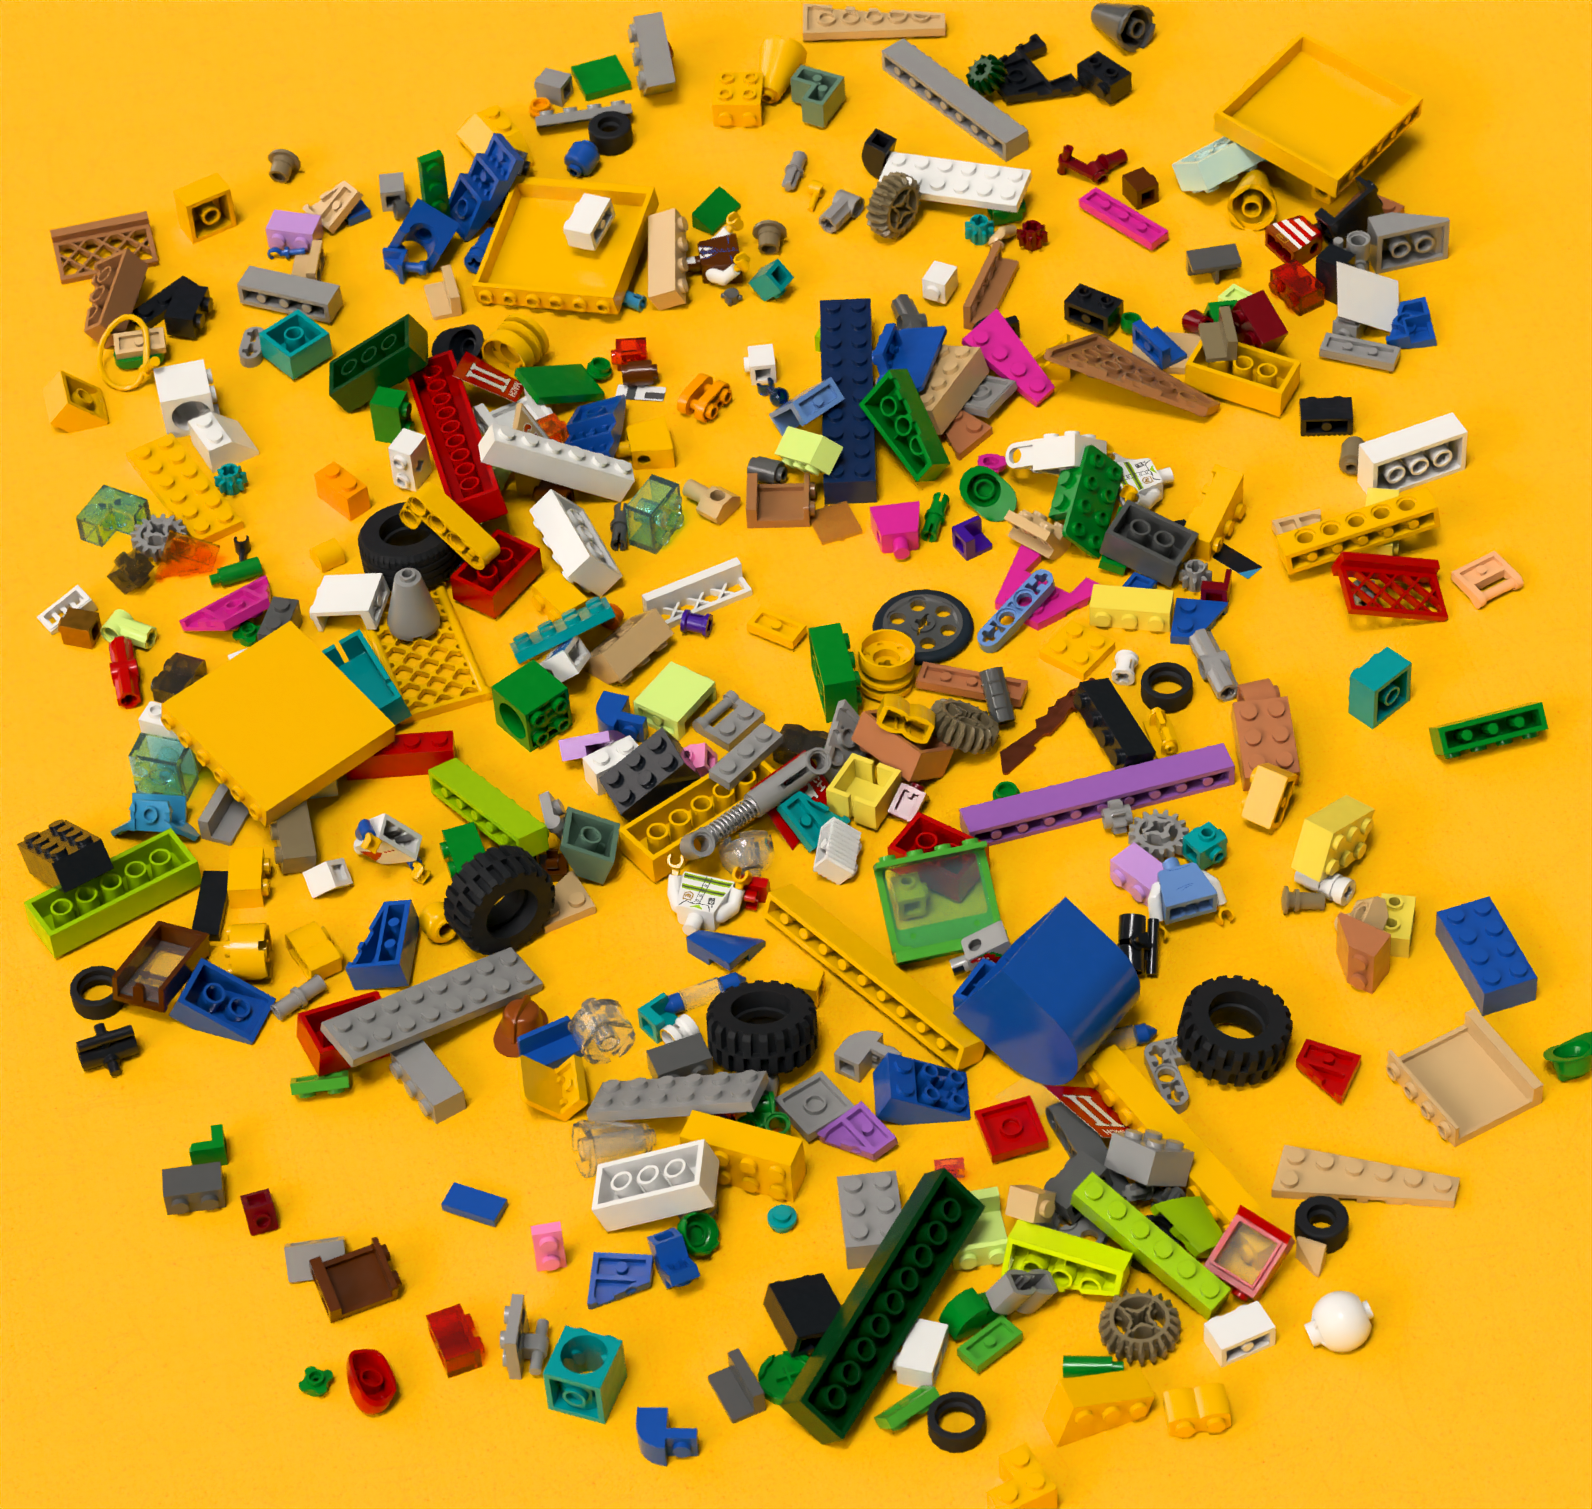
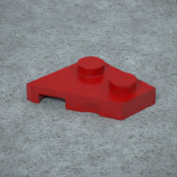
[1296,1039,1361,1104]

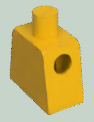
[615,416,675,470]

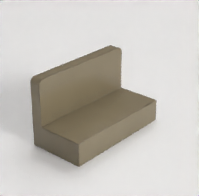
[1198,306,1238,362]

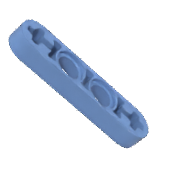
[977,569,1055,653]

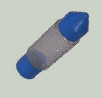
[664,972,746,1014]
[1092,1023,1157,1056]

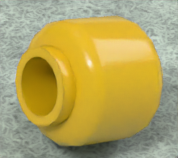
[419,901,457,943]

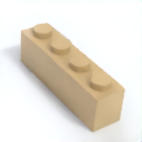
[648,208,688,311]

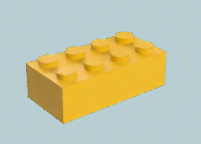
[1184,340,1301,416]
[679,1110,806,1202]

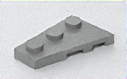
[822,699,867,785]

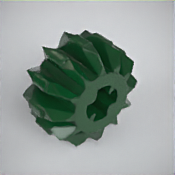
[966,54,1008,96]

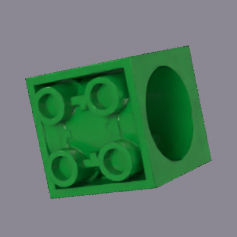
[491,659,572,752]

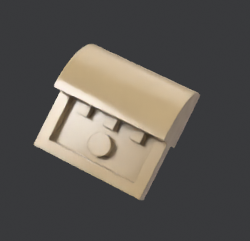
[1004,509,1072,560]

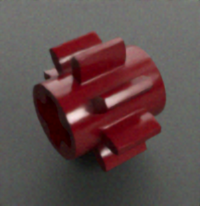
[1017,220,1048,251]

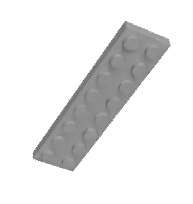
[320,947,543,1068]

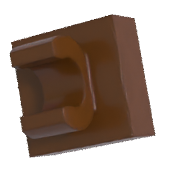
[539,848,568,882]

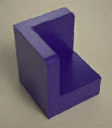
[952,515,992,561]

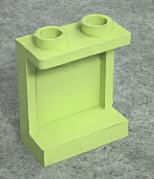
[633,661,717,741]

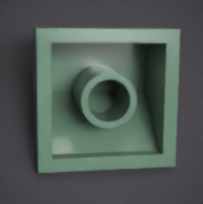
[560,807,620,884]

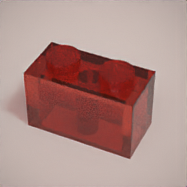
[1269,259,1325,317]
[426,1304,485,1379]

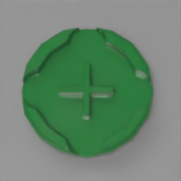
[758,1351,810,1405]

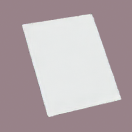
[1337,262,1399,332]

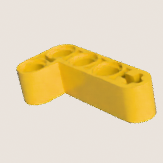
[399,482,501,570]

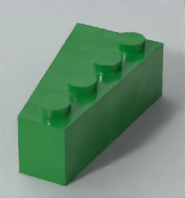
[858,369,950,482]

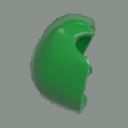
[677,1211,719,1257]

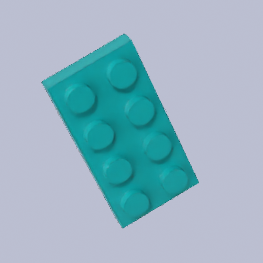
[510,596,615,664]

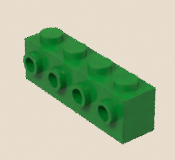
[1429,702,1548,759]

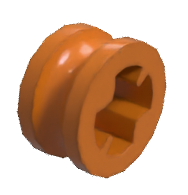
[601,603,624,630]

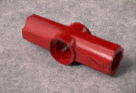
[109,636,141,709]

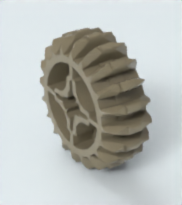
[866,172,922,239]
[931,698,1000,754]
[1098,1287,1181,1366]

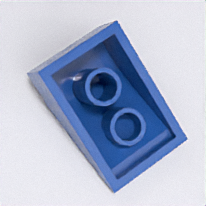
[169,958,276,1045]

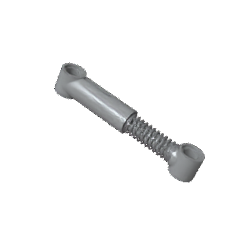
[680,747,831,860]

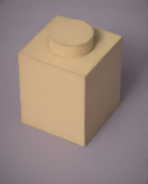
[1005,1184,1056,1223]

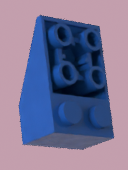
[873,1052,970,1125]

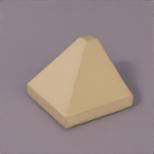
[1296,1236,1327,1277]

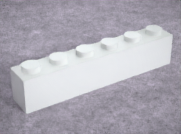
[478,423,635,502]

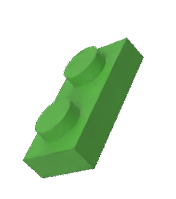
[290,1070,350,1098]
[957,1315,1023,1373]
[874,1385,940,1431]

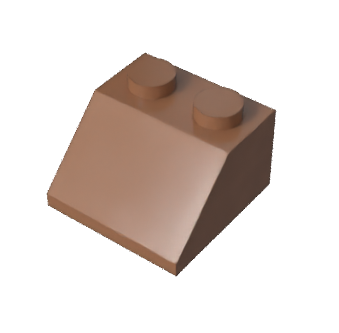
[1336,912,1391,994]

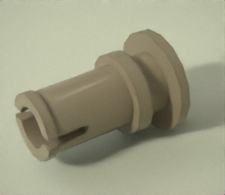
[1281,886,1325,914]

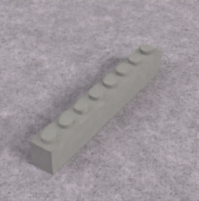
[881,38,1029,162]

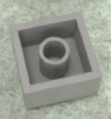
[1104,1129,1195,1187]

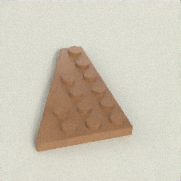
[1043,333,1221,417]

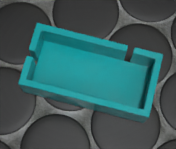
[322,629,412,725]

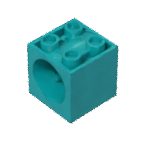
[543,1325,627,1424]

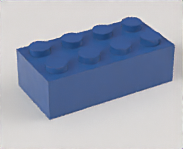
[1435,896,1538,1016]

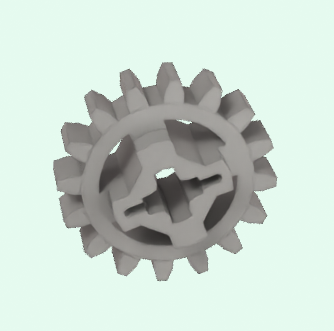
[131,513,188,562]
[1128,809,1189,863]

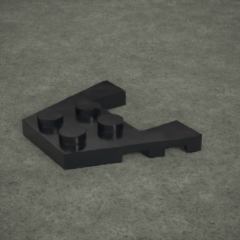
[996,34,1082,103]

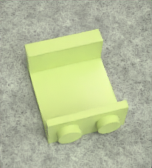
[952,1186,1008,1271]

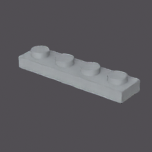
[535,100,632,128]

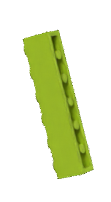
[428,757,549,857]
[1070,1172,1231,1321]

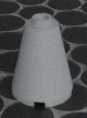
[387,568,440,641]

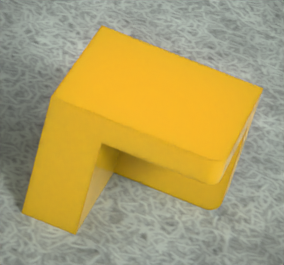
[784,968,826,1010]

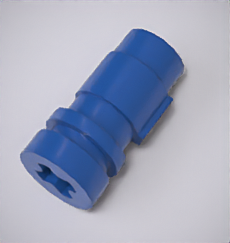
[464,227,494,274]

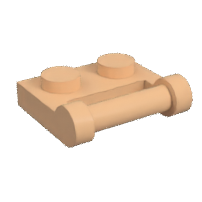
[1451,551,1524,609]

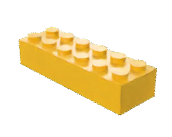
[618,760,776,883]

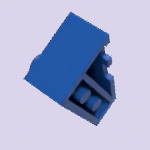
[345,899,420,990]

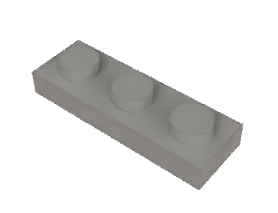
[1319,332,1401,372]
[708,723,784,790]

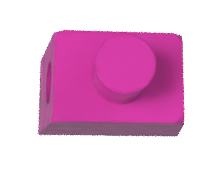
[870,501,921,559]

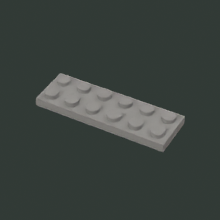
[586,1070,769,1123]

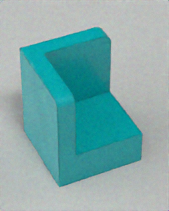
[637,992,678,1044]

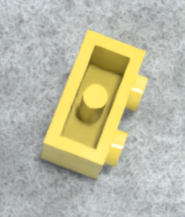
[1381,893,1416,958]

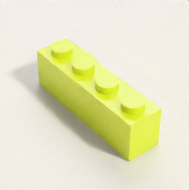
[1001,1219,1133,1296]

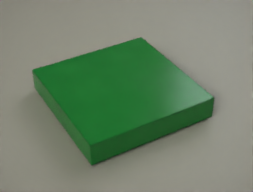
[571,54,631,101]

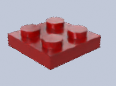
[974,1095,1049,1163]

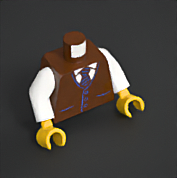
[686,212,750,286]

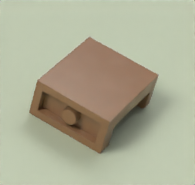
[746,473,816,529]

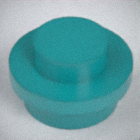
[767,1205,797,1233]

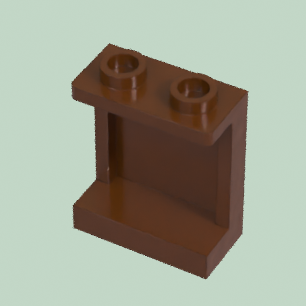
[309,1236,402,1323]

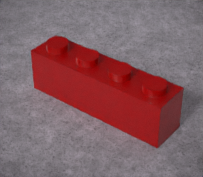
[346,730,456,780]

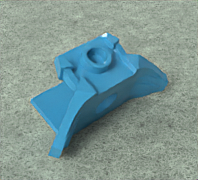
[110,793,200,841]

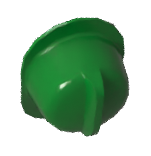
[959,466,1017,522]
[1543,1032,1592,1082]

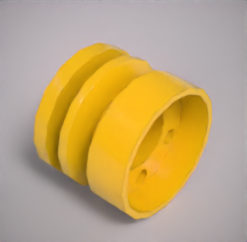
[481,313,549,381]
[858,629,915,701]

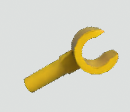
[808,179,825,212]

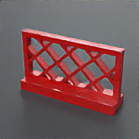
[1331,551,1448,622]

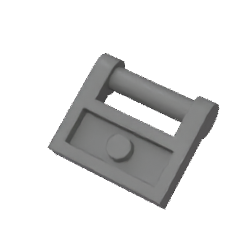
[692,690,765,752]
[539,791,566,841]

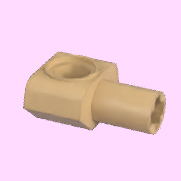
[682,479,741,525]
[1334,896,1389,931]

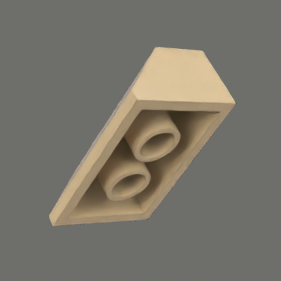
[582,608,674,684]

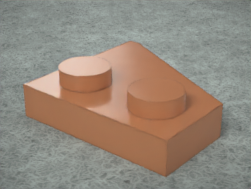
[943,409,993,461]

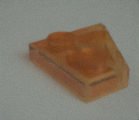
[154,530,220,580]

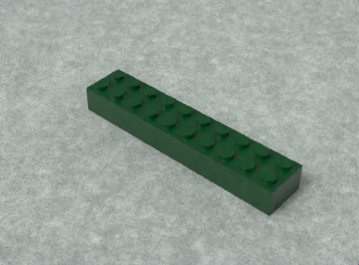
[780,1168,986,1445]

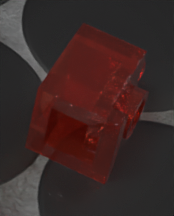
[611,337,648,371]

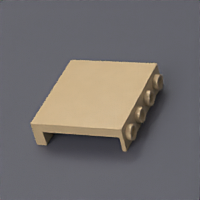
[1386,1008,1543,1148]

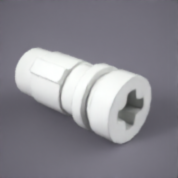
[1294,871,1356,906]

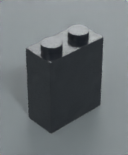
[763,1273,841,1357]

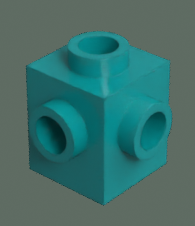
[1183,821,1228,870]

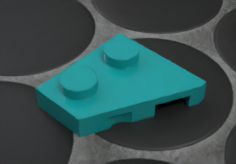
[776,791,851,853]

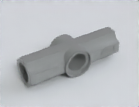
[1189,628,1239,702]

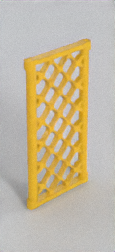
[359,581,493,725]

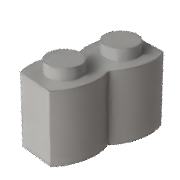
[985,1269,1058,1315]

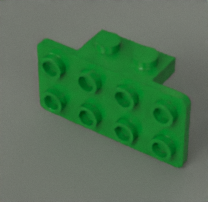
[1049,445,1123,558]

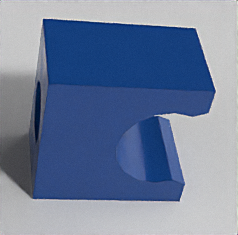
[388,198,460,273]

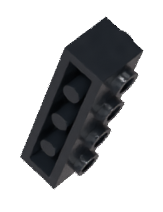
[1073,678,1156,769]

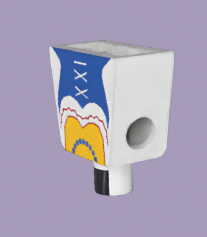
[536,635,591,683]

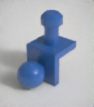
[382,244,429,284]

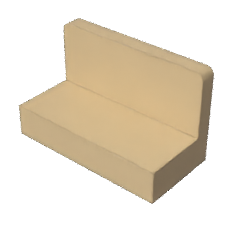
[291,240,325,281]
[424,265,462,321]
[113,327,167,360]

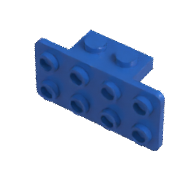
[872,323,947,392]

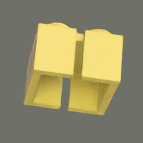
[826,753,902,830]

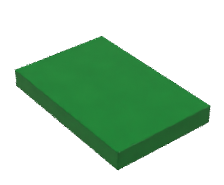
[514,364,605,405]

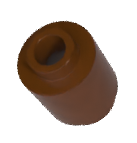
[621,359,658,387]

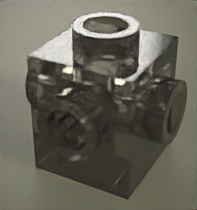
[107,548,154,594]

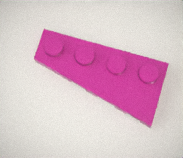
[962,308,1055,408]

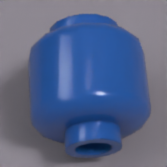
[564,140,600,177]

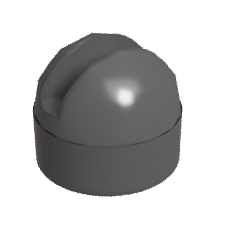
[393,200,411,220]

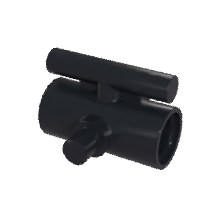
[1117,913,1159,976]
[76,1023,139,1077]

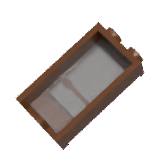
[112,921,210,1013]

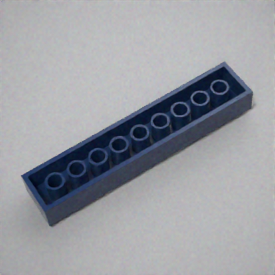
[820,298,877,505]

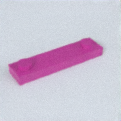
[1079,187,1169,251]

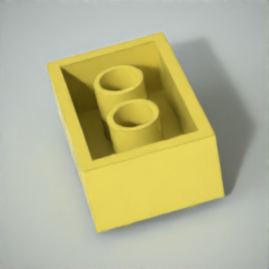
[1291,795,1375,882]

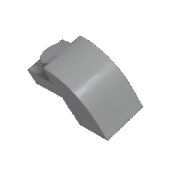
[834,1031,902,1083]

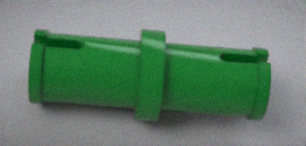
[920,492,950,542]

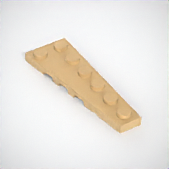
[803,3,946,41]
[1272,1145,1460,1208]

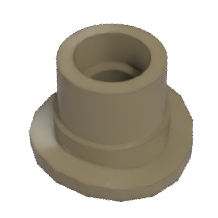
[268,149,301,183]
[752,220,787,255]

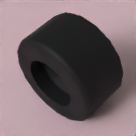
[588,111,633,156]
[1294,1196,1349,1254]

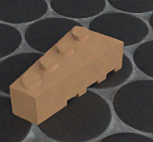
[84,248,149,349]

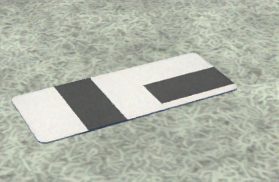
[615,384,666,401]

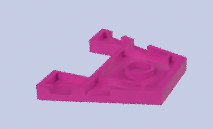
[995,545,1101,631]

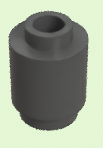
[747,456,787,484]

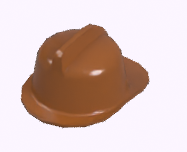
[493,994,548,1058]

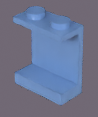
[768,377,845,436]

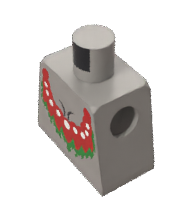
[949,920,1011,976]

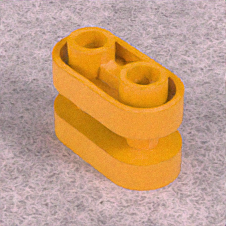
[677,373,732,423]

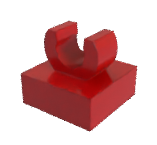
[740,874,771,911]

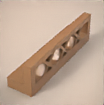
[963,241,1019,330]

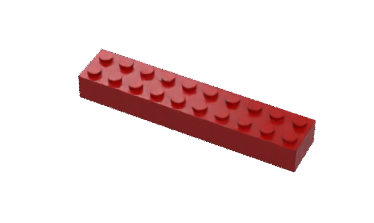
[407,349,508,524]

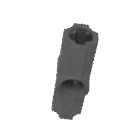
[891,294,928,331]

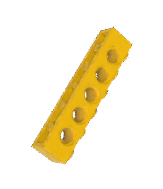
[1276,487,1441,575]

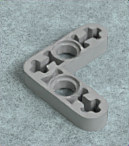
[1144,1029,1223,1114]

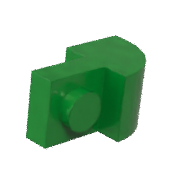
[939,1288,1008,1340]

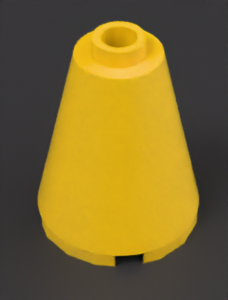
[758,35,807,103]
[1227,170,1277,230]

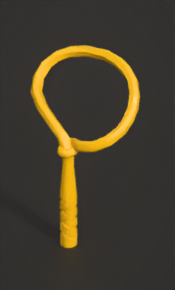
[96,314,160,391]

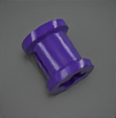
[680,609,713,637]

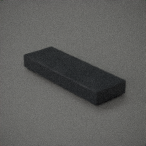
[192,871,228,941]

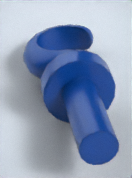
[267,246,306,259]

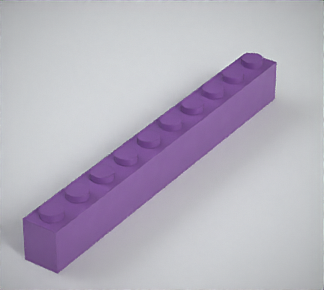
[959,743,1235,846]

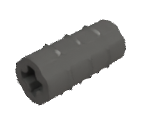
[979,667,1016,725]

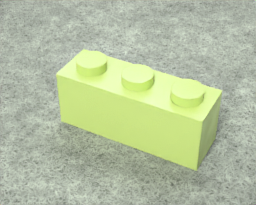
[774,426,843,476]

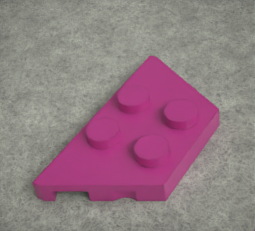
[179,575,271,631]

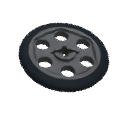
[872,589,974,665]

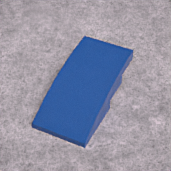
[449,133,524,242]
[564,394,626,458]

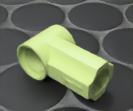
[100,609,158,649]

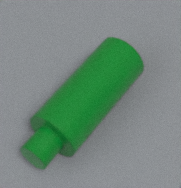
[209,557,263,587]
[1063,1355,1124,1378]

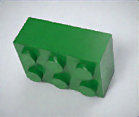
[808,623,862,723]

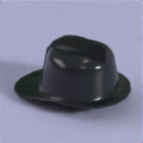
[431,324,485,365]

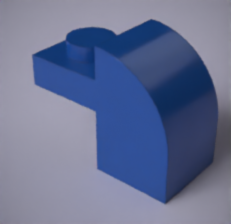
[596,691,649,743]
[647,1227,700,1289]
[636,1407,699,1466]

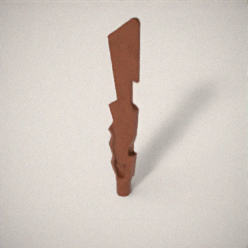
[1000,677,1095,775]

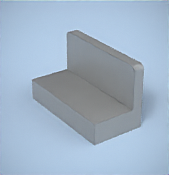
[198,783,250,846]
[284,1236,346,1283]

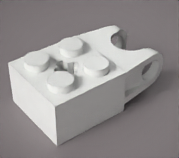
[1005,431,1107,476]

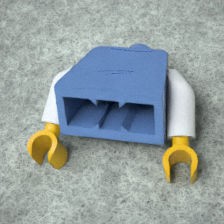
[1147,857,1235,941]

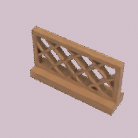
[50,211,159,285]

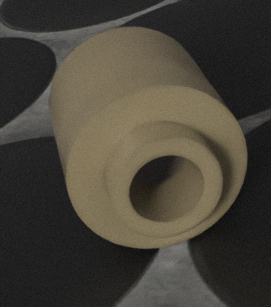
[1339,436,1364,475]

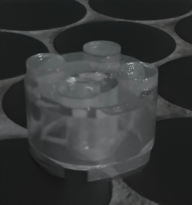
[568,998,636,1064]

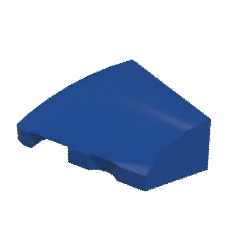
[1386,297,1437,348]
[686,930,766,971]

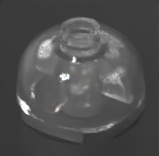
[717,830,775,878]

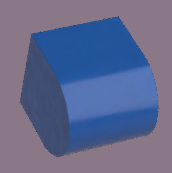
[953,897,1140,1085]

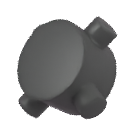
[721,288,743,305]

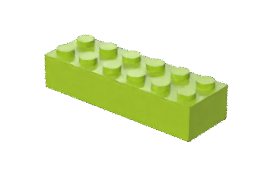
[24,828,202,959]

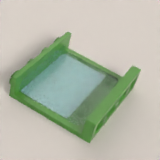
[873,838,1007,966]

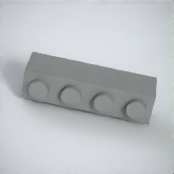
[237,265,343,323]

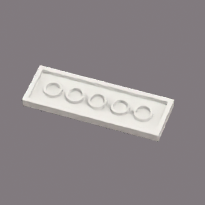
[876,152,1032,213]

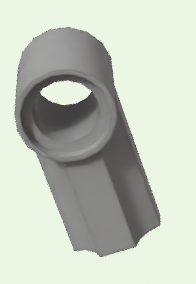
[818,189,865,234]

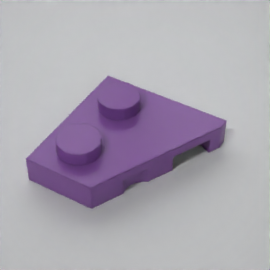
[817,1101,898,1160]

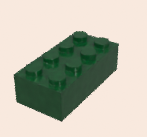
[329,313,428,413]

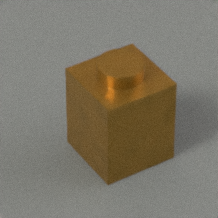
[58,607,102,650]

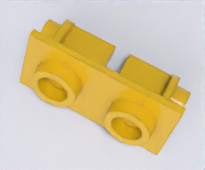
[1143,707,1183,759]

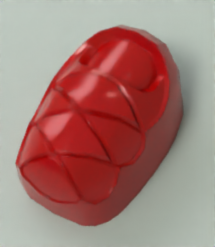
[346,1349,396,1415]

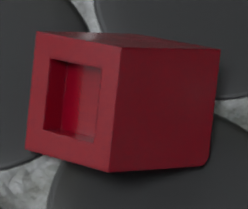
[1201,569,1232,603]

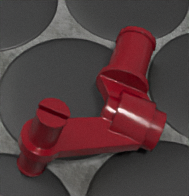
[1057,144,1128,184]

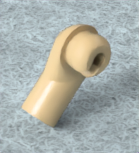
[988,225,1017,249]

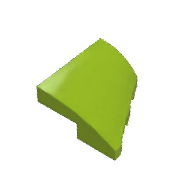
[1150,1196,1223,1258]

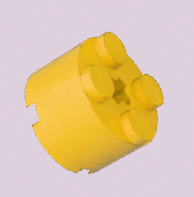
[224,923,273,980]

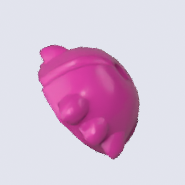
[978,454,1007,475]

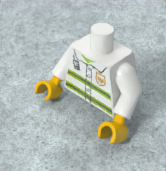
[1107,443,1174,510]
[667,853,752,936]

